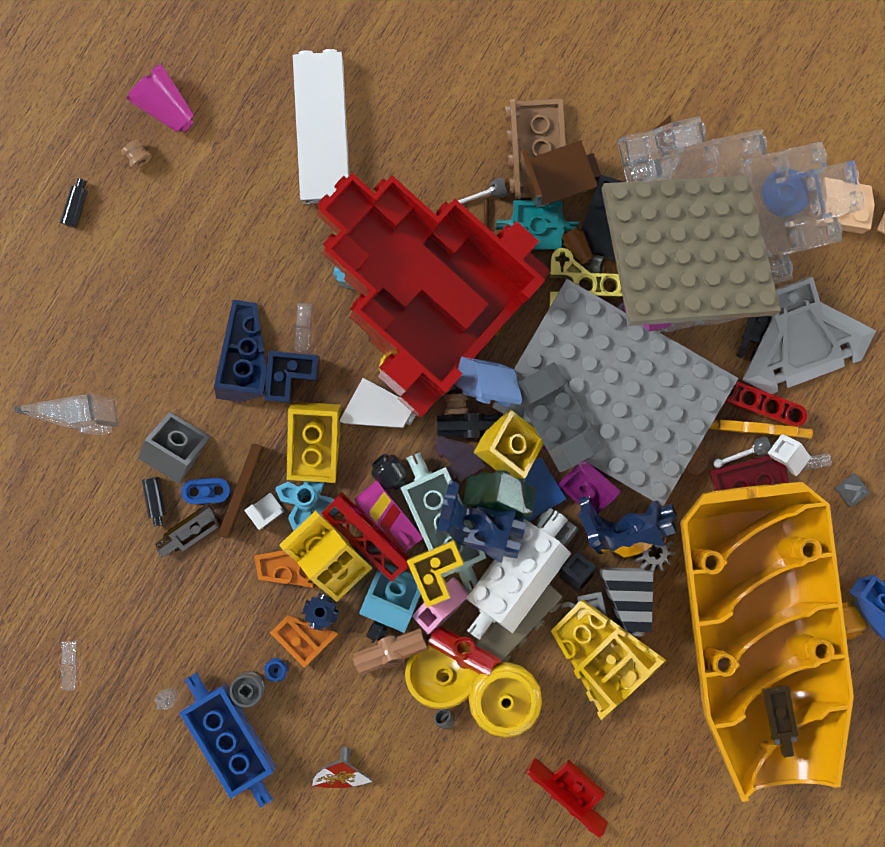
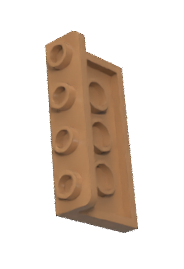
[505,99,566,200]

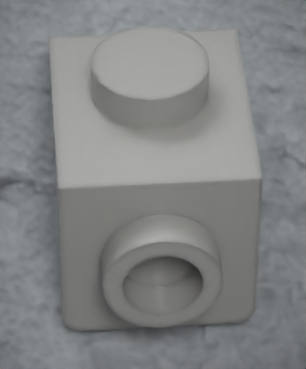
[536,508,579,548]

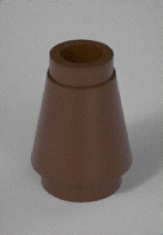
[561,226,594,264]

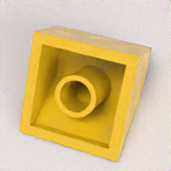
[473,410,544,480]

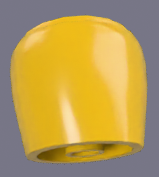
[468,662,542,738]

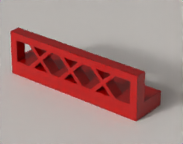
[321,492,411,582]

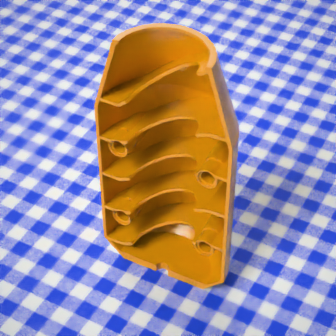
[680,482,854,802]

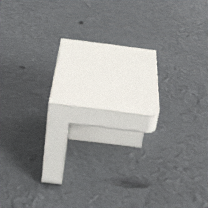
[768,434,811,476]
[244,493,285,530]

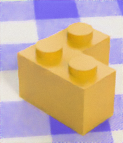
[407,540,464,608]

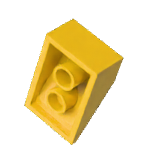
[287,402,341,483]

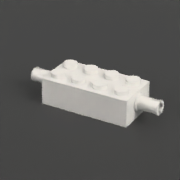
[466,511,571,640]

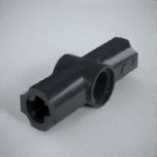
[437,413,503,438]

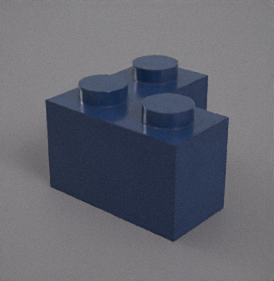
[264,351,321,404]

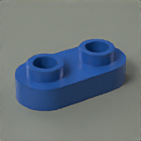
[181,478,231,504]

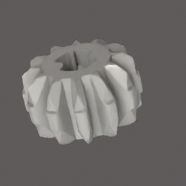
[634,537,675,573]

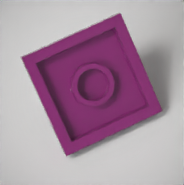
[557,460,621,513]

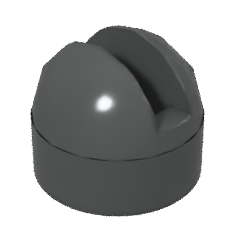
[585,255,605,273]
[434,708,455,729]

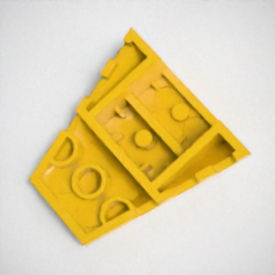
[551,600,666,720]

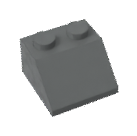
[138,412,210,484]

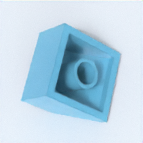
[359,563,421,633]

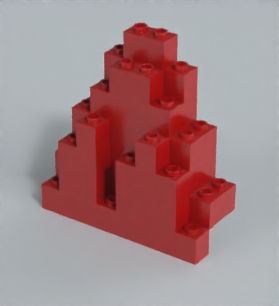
[317,173,551,418]

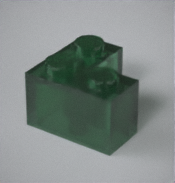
[463,470,537,519]

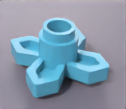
[276,481,339,530]

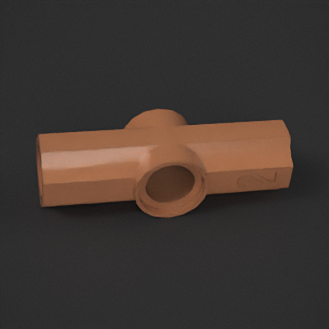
[353,628,429,675]

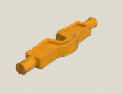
[709,420,813,439]

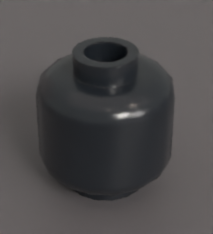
[371,453,407,490]

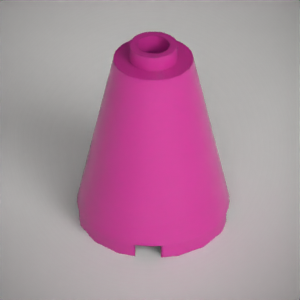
[126,64,194,133]

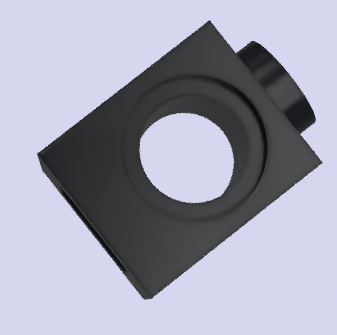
[560,551,596,593]

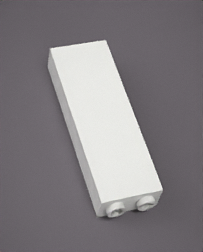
[293,49,349,204]

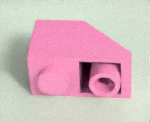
[412,577,470,634]

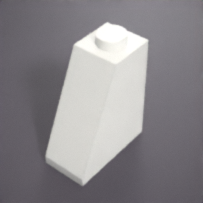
[340,378,416,428]

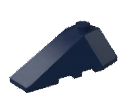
[214,300,267,402]

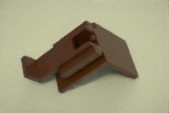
[520,140,601,208]

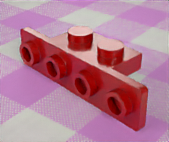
[526,758,608,838]

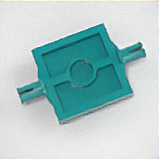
[496,200,579,251]

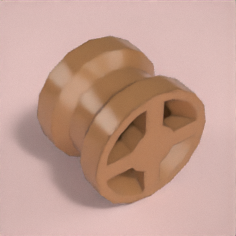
[121,139,152,169]
[444,394,469,415]

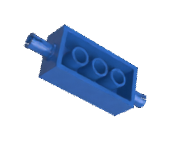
[179,672,276,808]

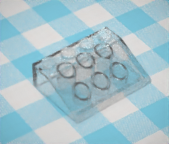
[15,394,119,435]

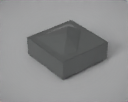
[834,473,870,507]

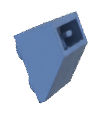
[454,356,522,407]

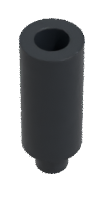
[59,178,88,228]
[142,477,166,527]

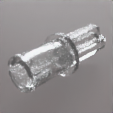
[293,303,313,352]
[59,641,79,691]
[154,688,178,710]

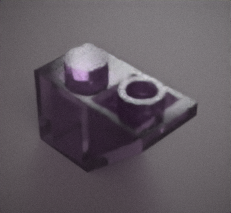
[434,437,485,481]

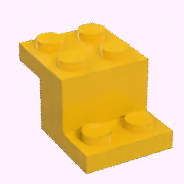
[279,510,372,602]

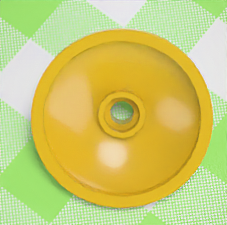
[405,640,478,709]

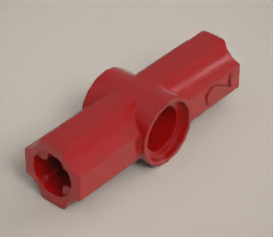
[429,626,502,676]

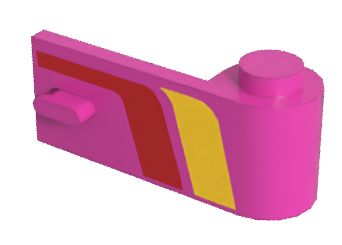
[354,481,423,553]

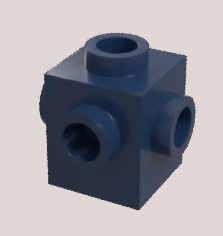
[302,594,339,631]

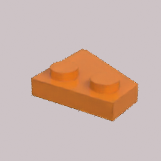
[270,615,338,668]

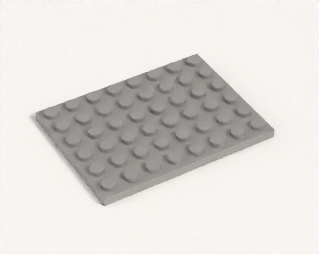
[492,279,738,506]

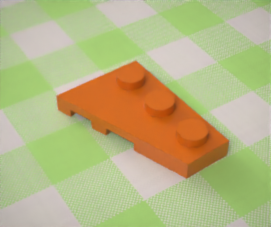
[254,550,321,589]

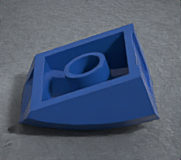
[849,575,885,642]

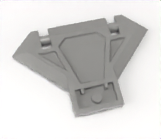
[742,277,876,394]

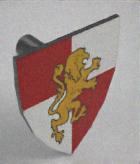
[312,747,373,788]

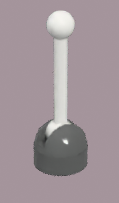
[458,177,508,204]
[713,435,772,468]

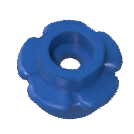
[264,658,288,682]

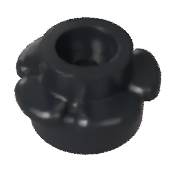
[366,620,387,643]

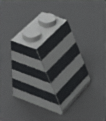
[598,567,653,636]

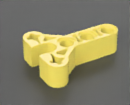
[548,248,623,310]

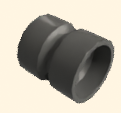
[229,671,266,708]

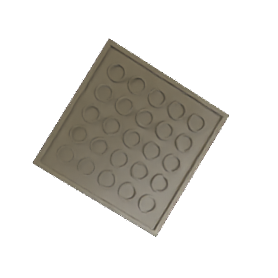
[601,175,781,326]

